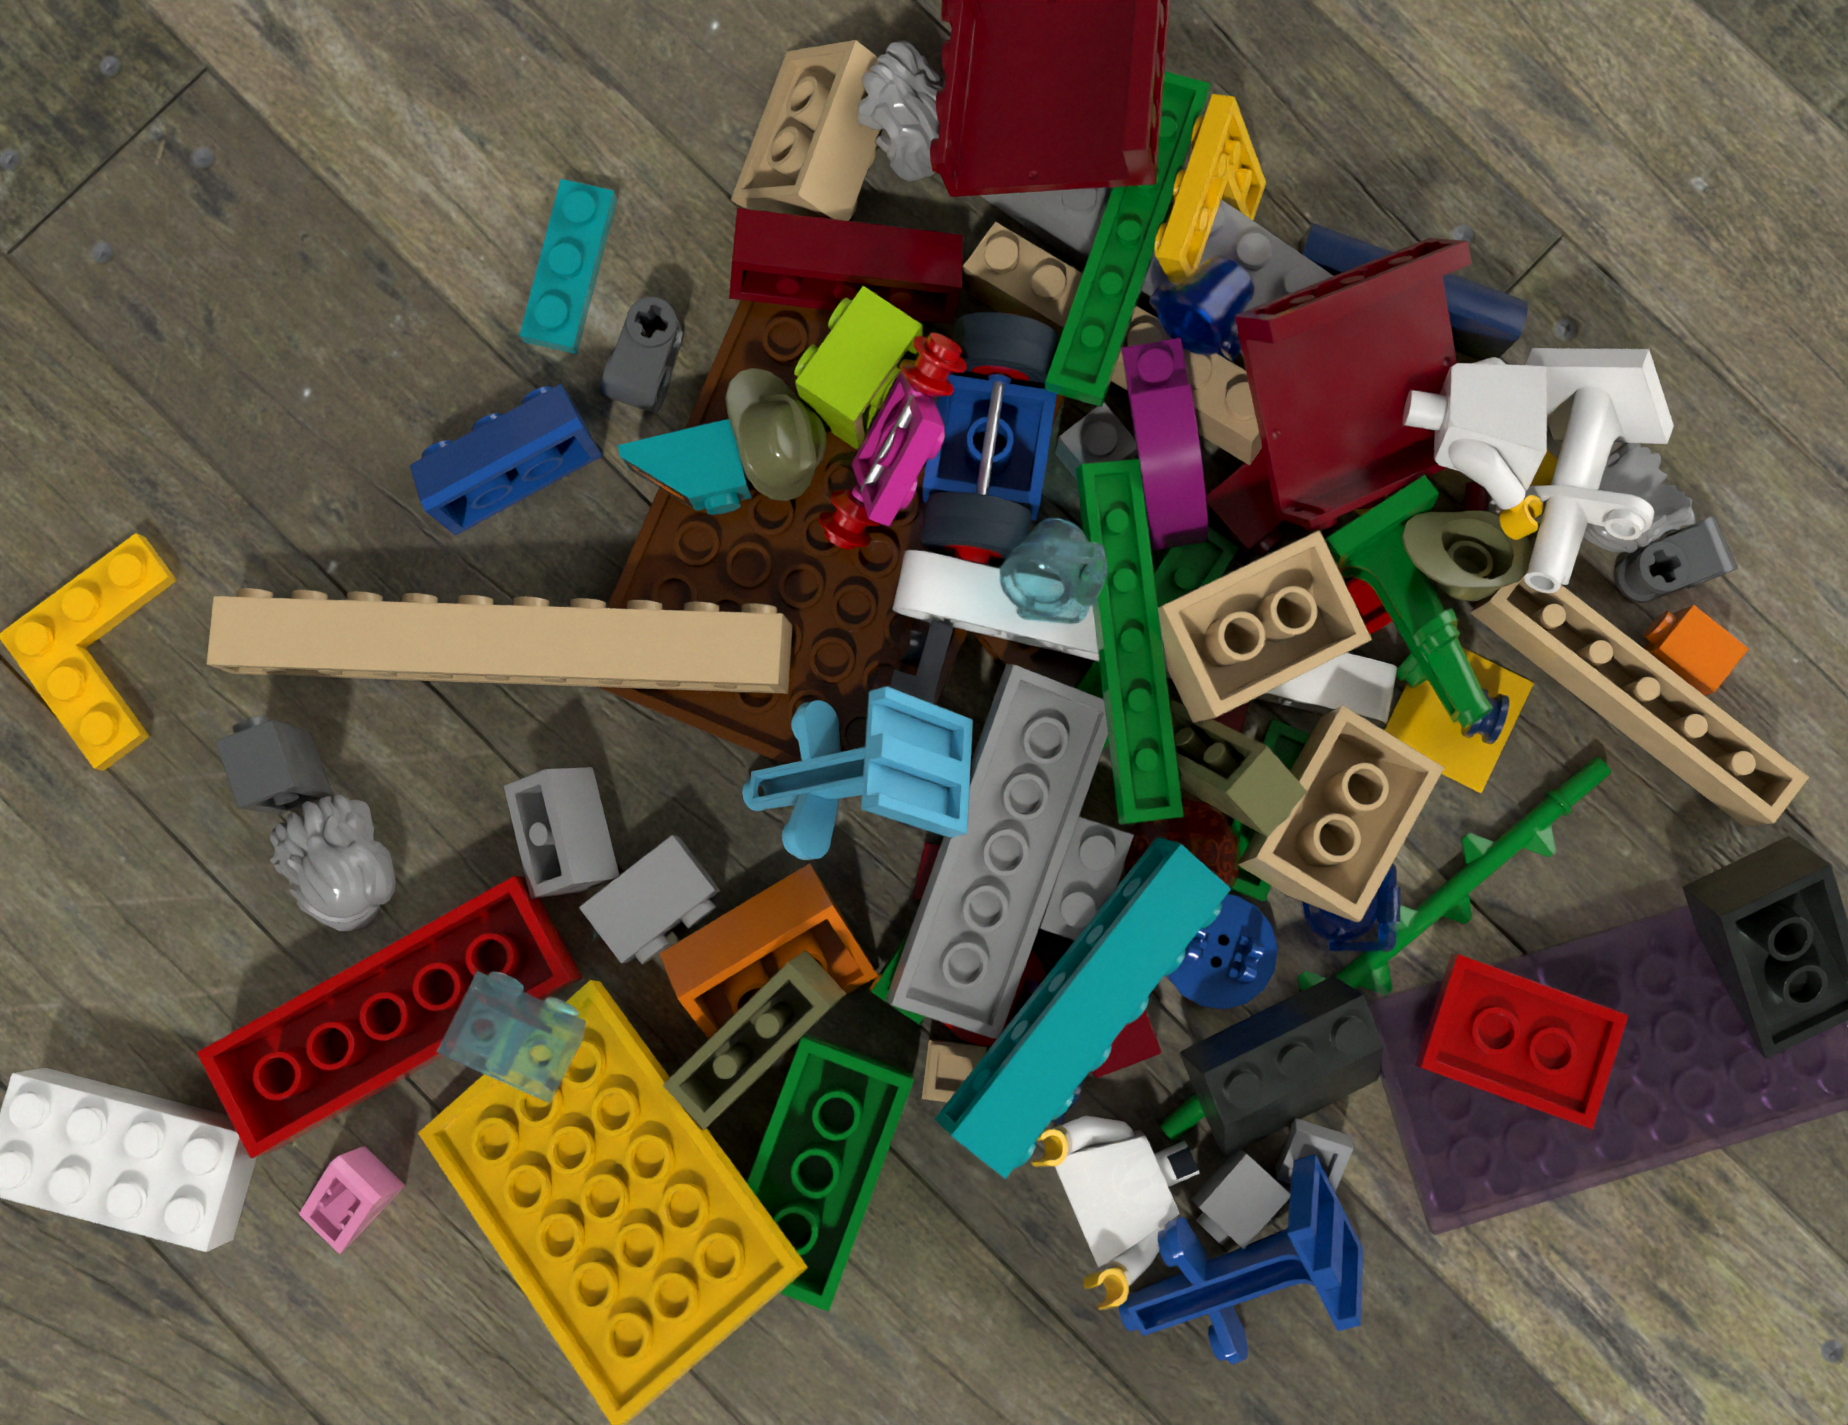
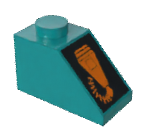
[617,419,752,515]

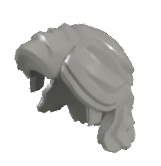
[857,41,945,182]
[1583,442,1695,553]
[270,795,396,931]

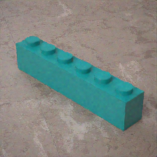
[934,836,1231,1179]

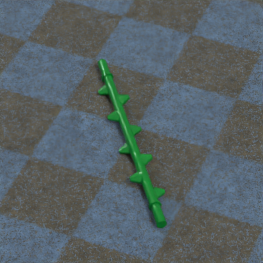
[1158,756,1611,1143]

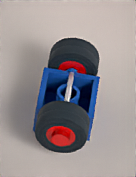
[921,312,1059,566]

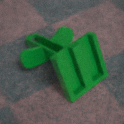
[1325,475,1493,729]

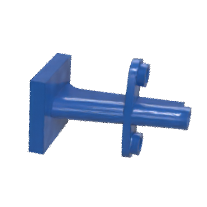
[1118,1154,1363,1365]

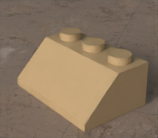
[731,40,883,221]
[1159,531,1372,723]
[1237,705,1444,922]

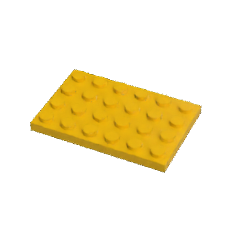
[418,980,808,1425]

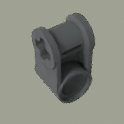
[600,296,684,414]
[1614,516,1738,603]

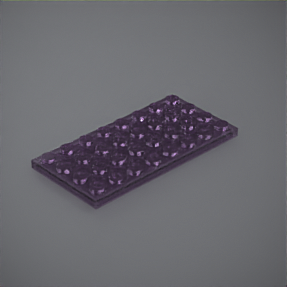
[1366,905,1848,1235]

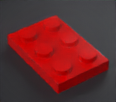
[1415,954,1629,1130]

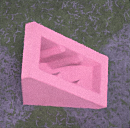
[299,1145,406,1255]

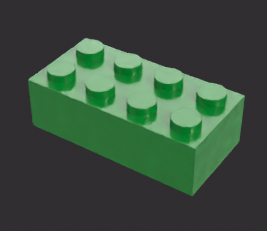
[747,1033,915,1312]

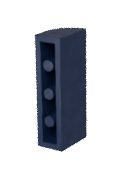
[1298,222,1528,361]

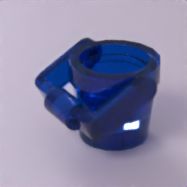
[1149,256,1254,363]
[1301,863,1401,953]

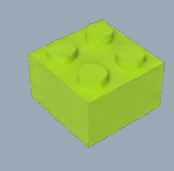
[794,286,923,450]

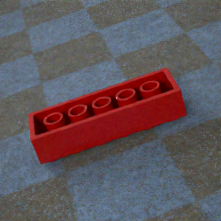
[196,876,583,1159]

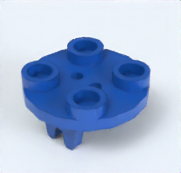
[1166,894,1278,1009]

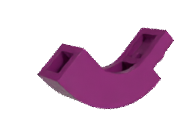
[1121,338,1208,551]

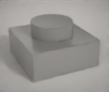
[1275,1118,1354,1192]

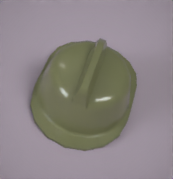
[725,368,827,501]
[1402,511,1532,601]

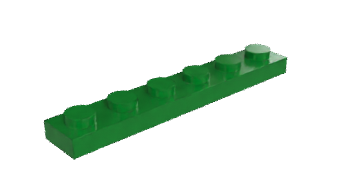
[1045,71,1211,407]
[1076,459,1184,824]

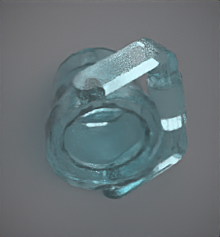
[999,518,1108,624]

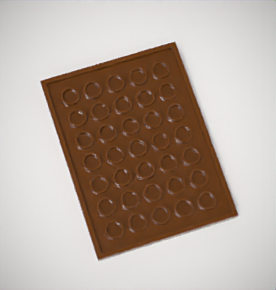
[596,300,1065,797]

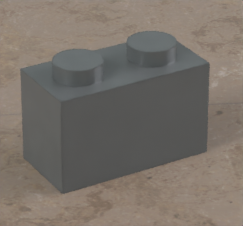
[215,716,333,815]

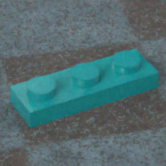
[519,179,617,354]

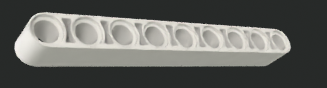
[893,550,1397,725]

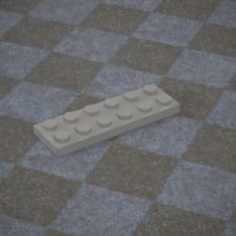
[885,664,1108,1040]

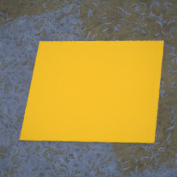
[1384,648,1534,793]

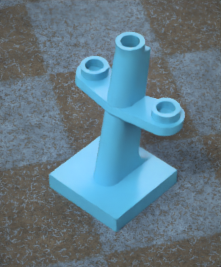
[742,686,973,860]

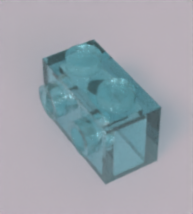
[437,971,586,1103]

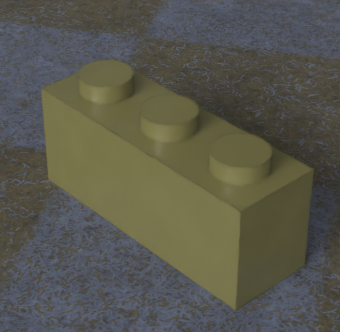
[1170,700,1308,837]
[663,951,847,1130]

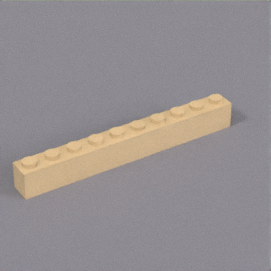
[206,588,792,694]

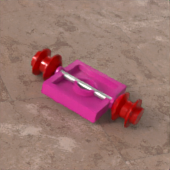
[818,333,967,550]

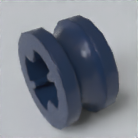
[1461,687,1509,745]

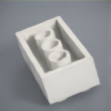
[0,1068,257,1252]

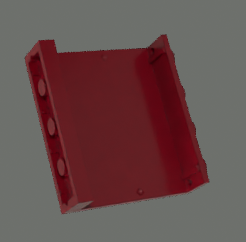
[930,0,1170,197]
[1235,238,1471,531]

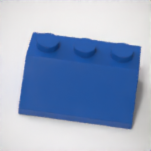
[409,384,603,536]

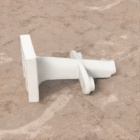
[1488,348,1674,593]

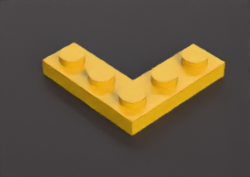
[1154,94,1266,286]
[0,533,177,771]

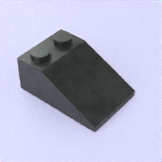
[1682,836,1848,1059]

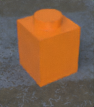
[1644,605,1749,696]

